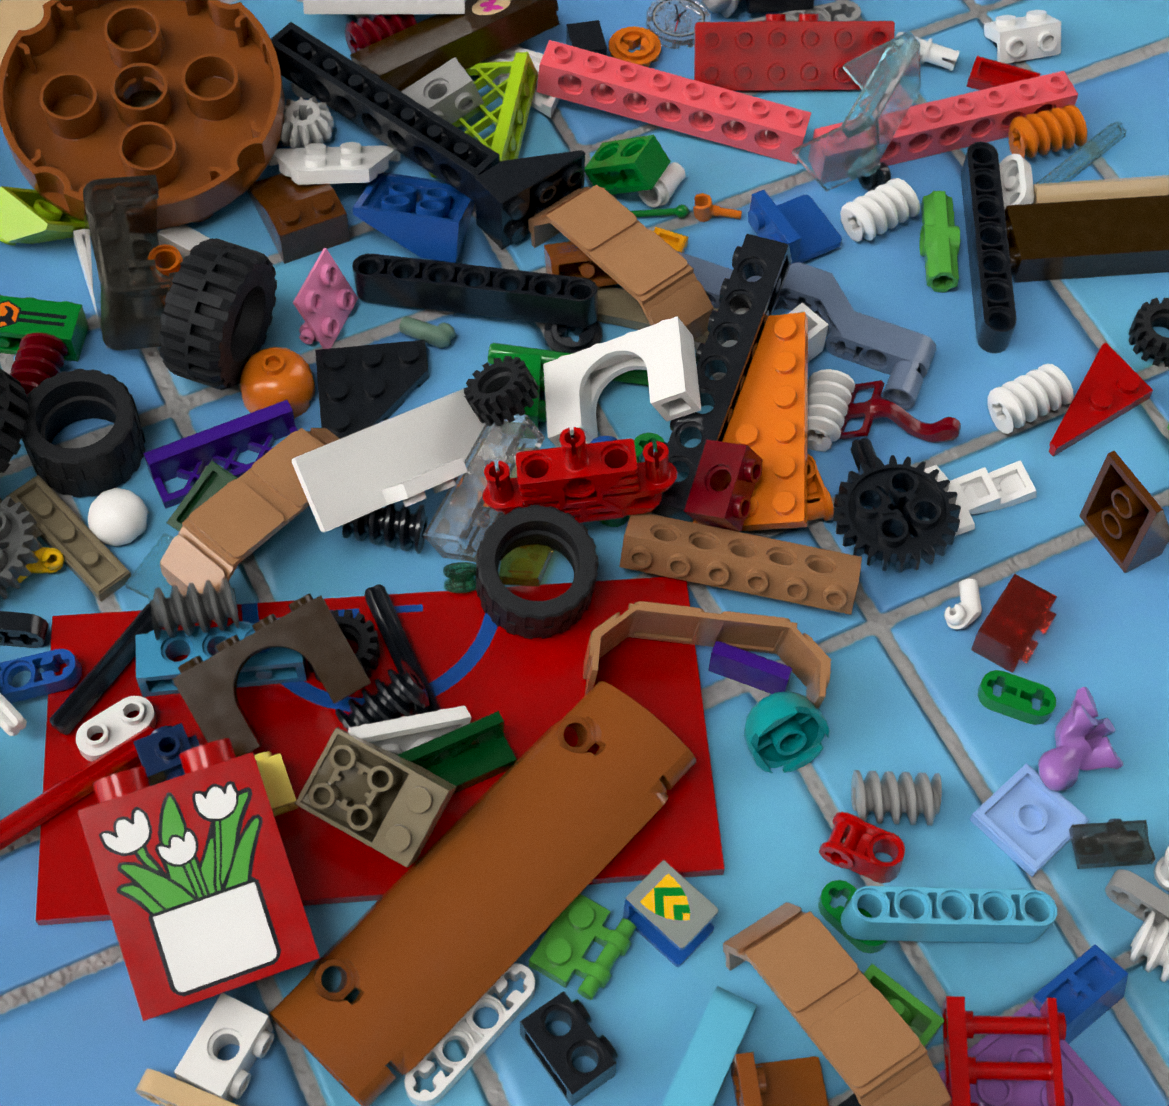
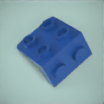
[748,189,842,264]

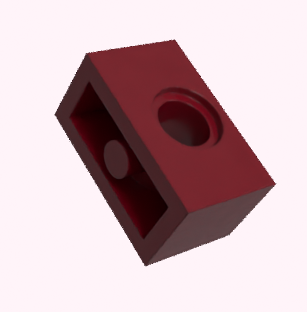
[684,440,763,532]

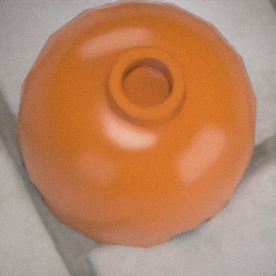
[240,347,315,419]

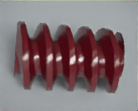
[345,14,417,53]
[10,332,68,397]

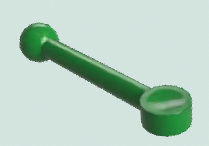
[627,204,689,218]

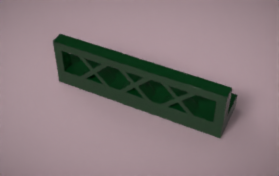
[397,711,517,794]

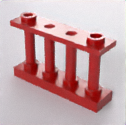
[941,996,1066,1106]

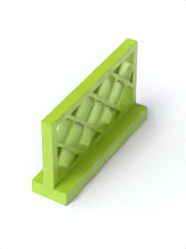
[428,52,538,178]

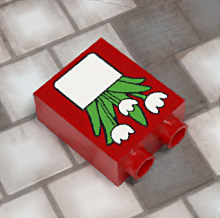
[77,738,320,1021]

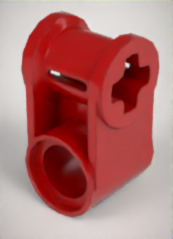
[819,812,905,883]

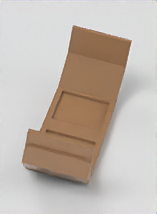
[528,184,714,339]
[160,428,339,623]
[583,601,831,708]
[723,902,951,1106]

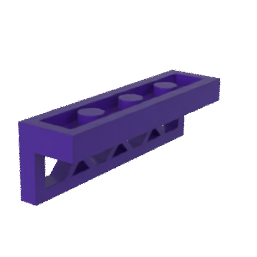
[144,400,298,509]

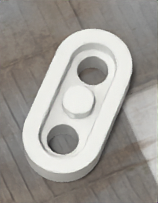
[999,154,1034,211]
[76,696,157,762]

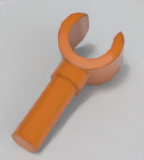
[693,193,742,222]

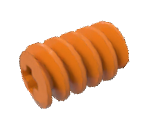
[1008,105,1087,158]

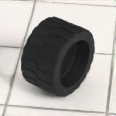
[21,369,145,497]
[476,505,598,639]

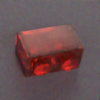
[971,574,1057,673]

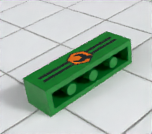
[0,295,89,362]

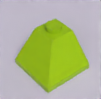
[0,186,95,245]

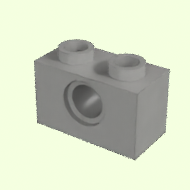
[401,57,484,124]

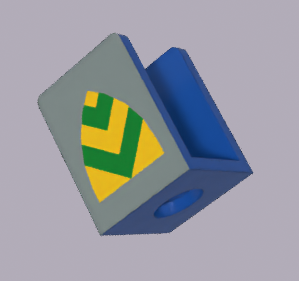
[623,860,718,967]

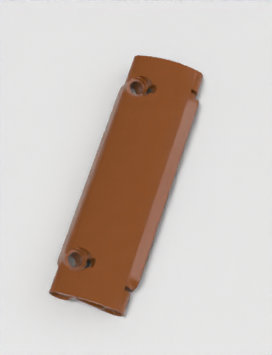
[269,681,696,1106]

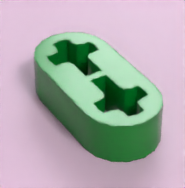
[977,670,1056,725]
[818,880,888,954]

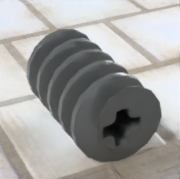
[151,578,240,640]

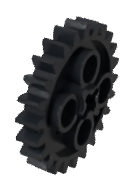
[833,455,961,572]

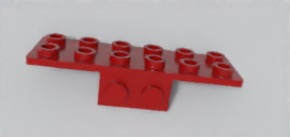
[694,14,895,91]

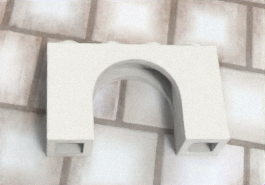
[543,316,701,447]

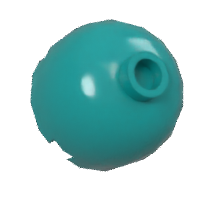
[744,691,830,773]

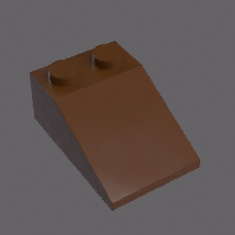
[247,173,350,264]
[1079,451,1169,573]

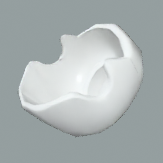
[88,488,149,547]

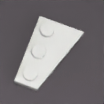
[348,705,471,755]

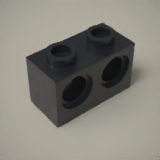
[520,991,618,1106]

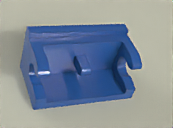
[1033,944,1128,1044]

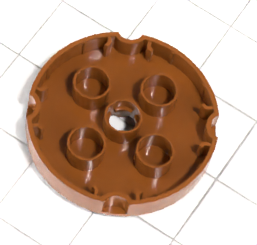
[0,0,285,231]

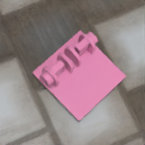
[293,248,358,349]

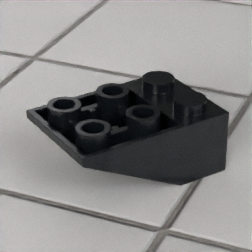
[475,150,585,250]

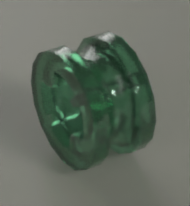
[443,562,476,593]

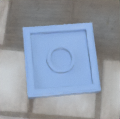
[969,763,1089,877]

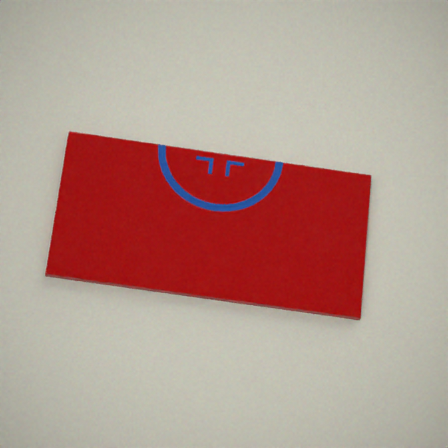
[36,577,725,926]

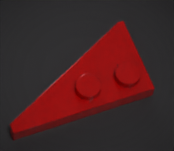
[1048,343,1153,457]

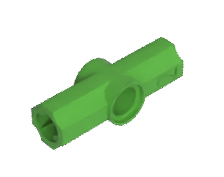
[919,191,960,292]

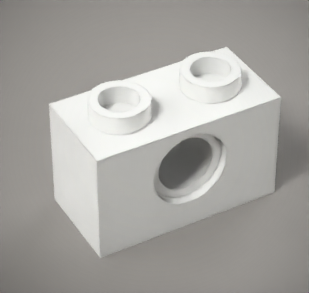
[174,993,274,1102]

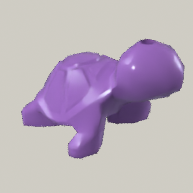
[1039,686,1123,791]

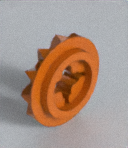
[608,26,661,67]

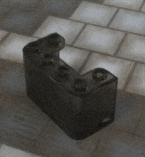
[83,175,176,350]

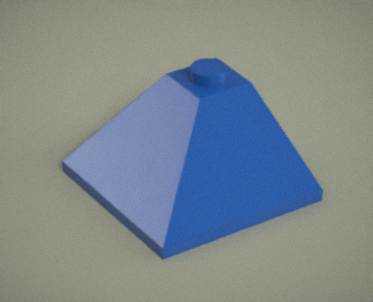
[353,172,475,263]

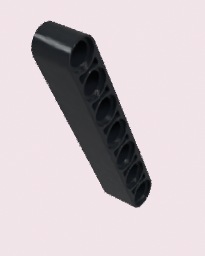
[961,142,1017,354]
[352,254,598,327]

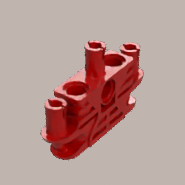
[482,427,678,523]

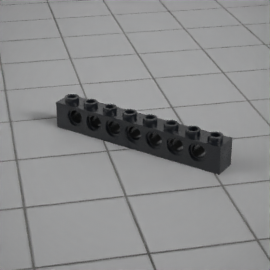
[271,22,500,202]
[651,234,792,522]

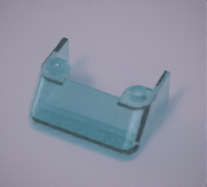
[792,32,921,192]

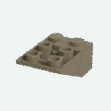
[295,727,457,868]

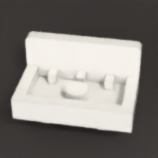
[984,10,1061,64]

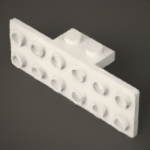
[292,389,502,533]

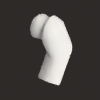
[944,579,982,630]

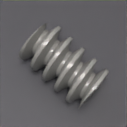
[851,770,942,825]

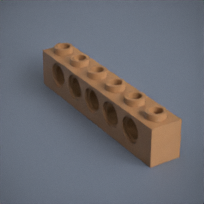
[619,513,862,615]

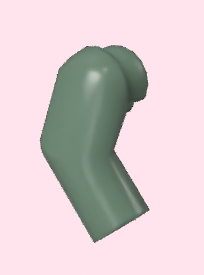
[399,316,455,348]

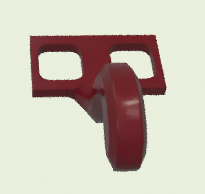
[838,380,961,443]

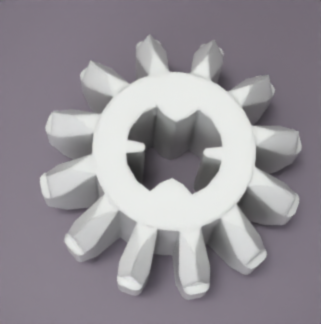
[280,95,334,148]

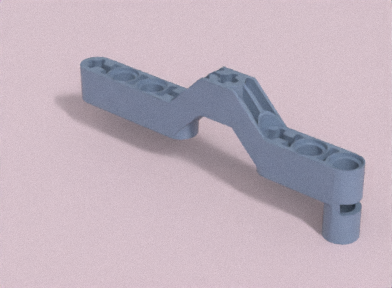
[677,251,936,410]

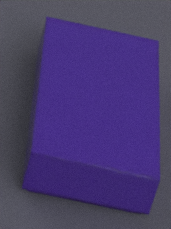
[708,641,792,694]

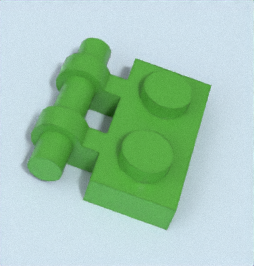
[529,894,636,1000]

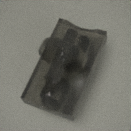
[1069,818,1155,869]

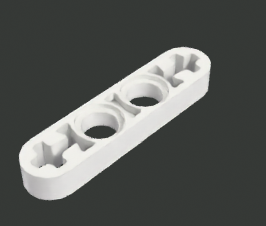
[404,963,535,1106]

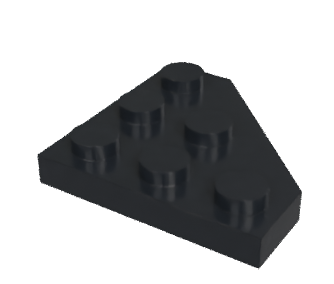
[315,340,429,439]

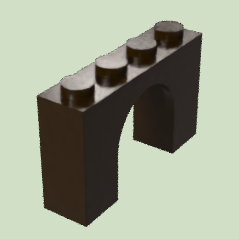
[172,593,371,757]

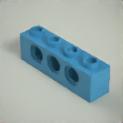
[136,618,307,697]

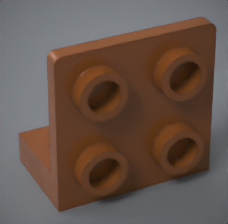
[730,1052,829,1106]

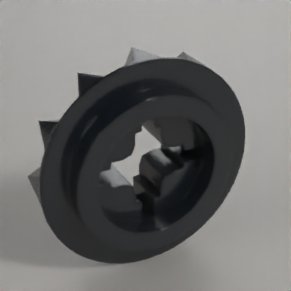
[544,320,602,353]

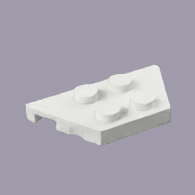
[269,142,400,185]

